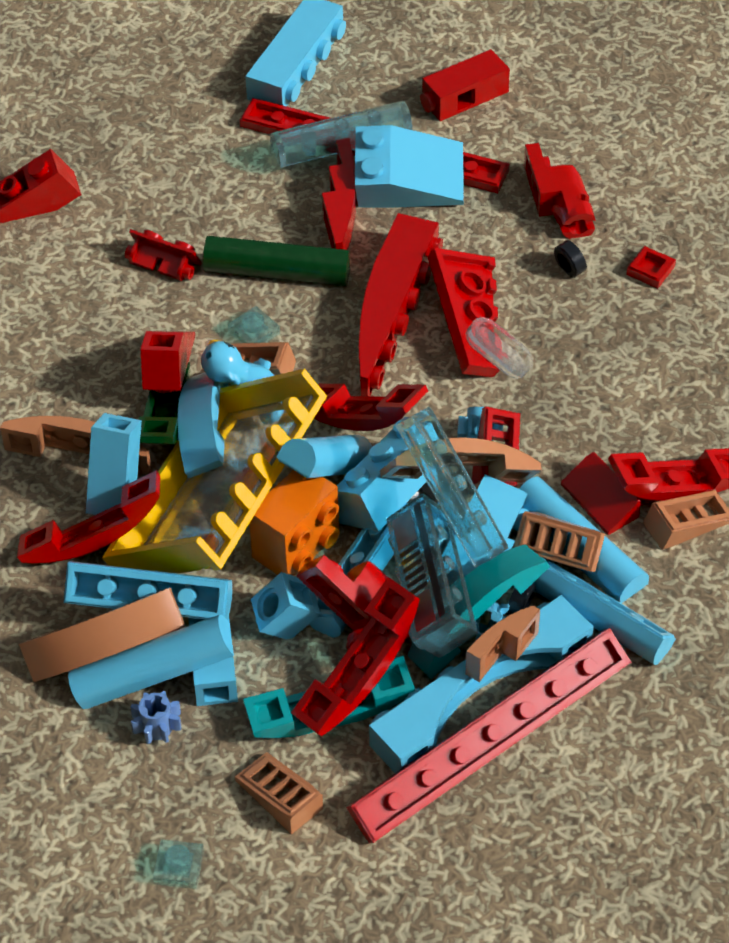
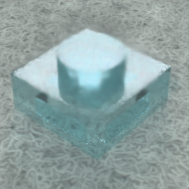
[228,306,280,343]
[153,839,204,889]

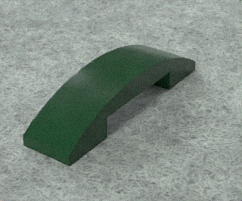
[138,362,190,444]

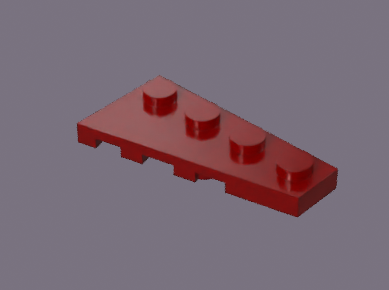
[427,247,501,377]

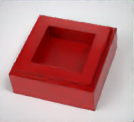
[626,246,676,289]

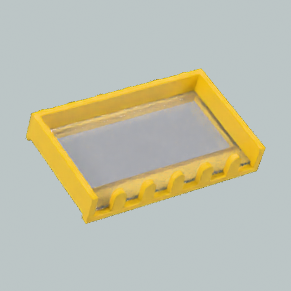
[102,368,327,574]

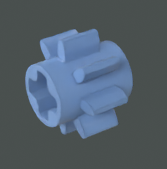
[130,691,182,744]

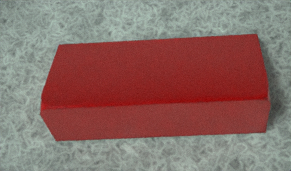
[561,452,641,535]

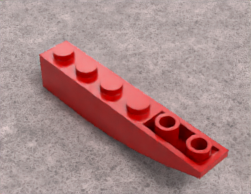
[359,213,443,396]

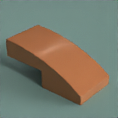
[465,606,540,682]

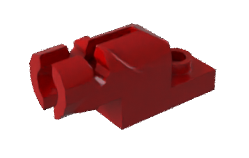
[524,143,596,239]
[296,555,416,639]

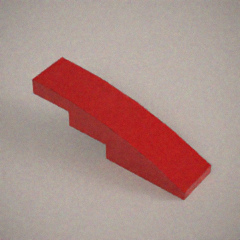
[322,138,356,250]

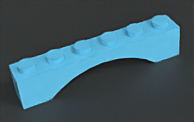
[369,595,594,773]

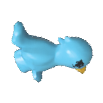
[201,339,286,427]

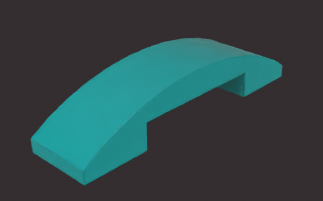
[407,544,550,679]
[243,656,415,738]

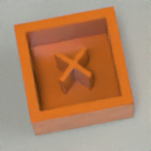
[249,470,340,576]

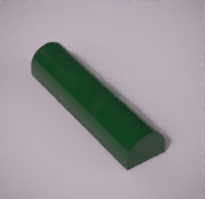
[203,236,350,287]

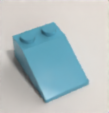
[355,125,464,208]

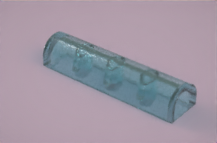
[270,100,413,168]
[395,406,508,567]

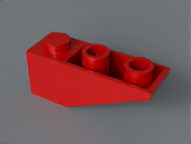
[0,149,82,223]
[140,330,195,393]

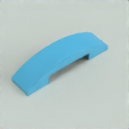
[178,372,229,478]

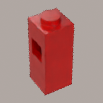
[420,49,510,121]

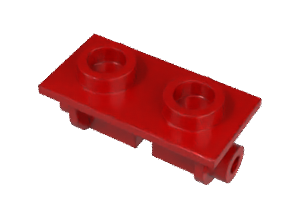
[124,229,202,281]

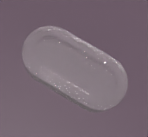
[466,317,533,379]

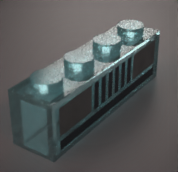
[386,493,478,659]

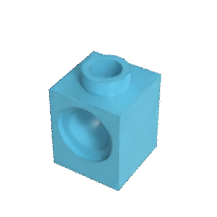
[251,572,321,640]

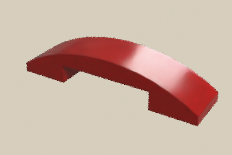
[314,383,428,431]
[608,448,729,501]
[17,470,160,563]
[291,577,420,736]

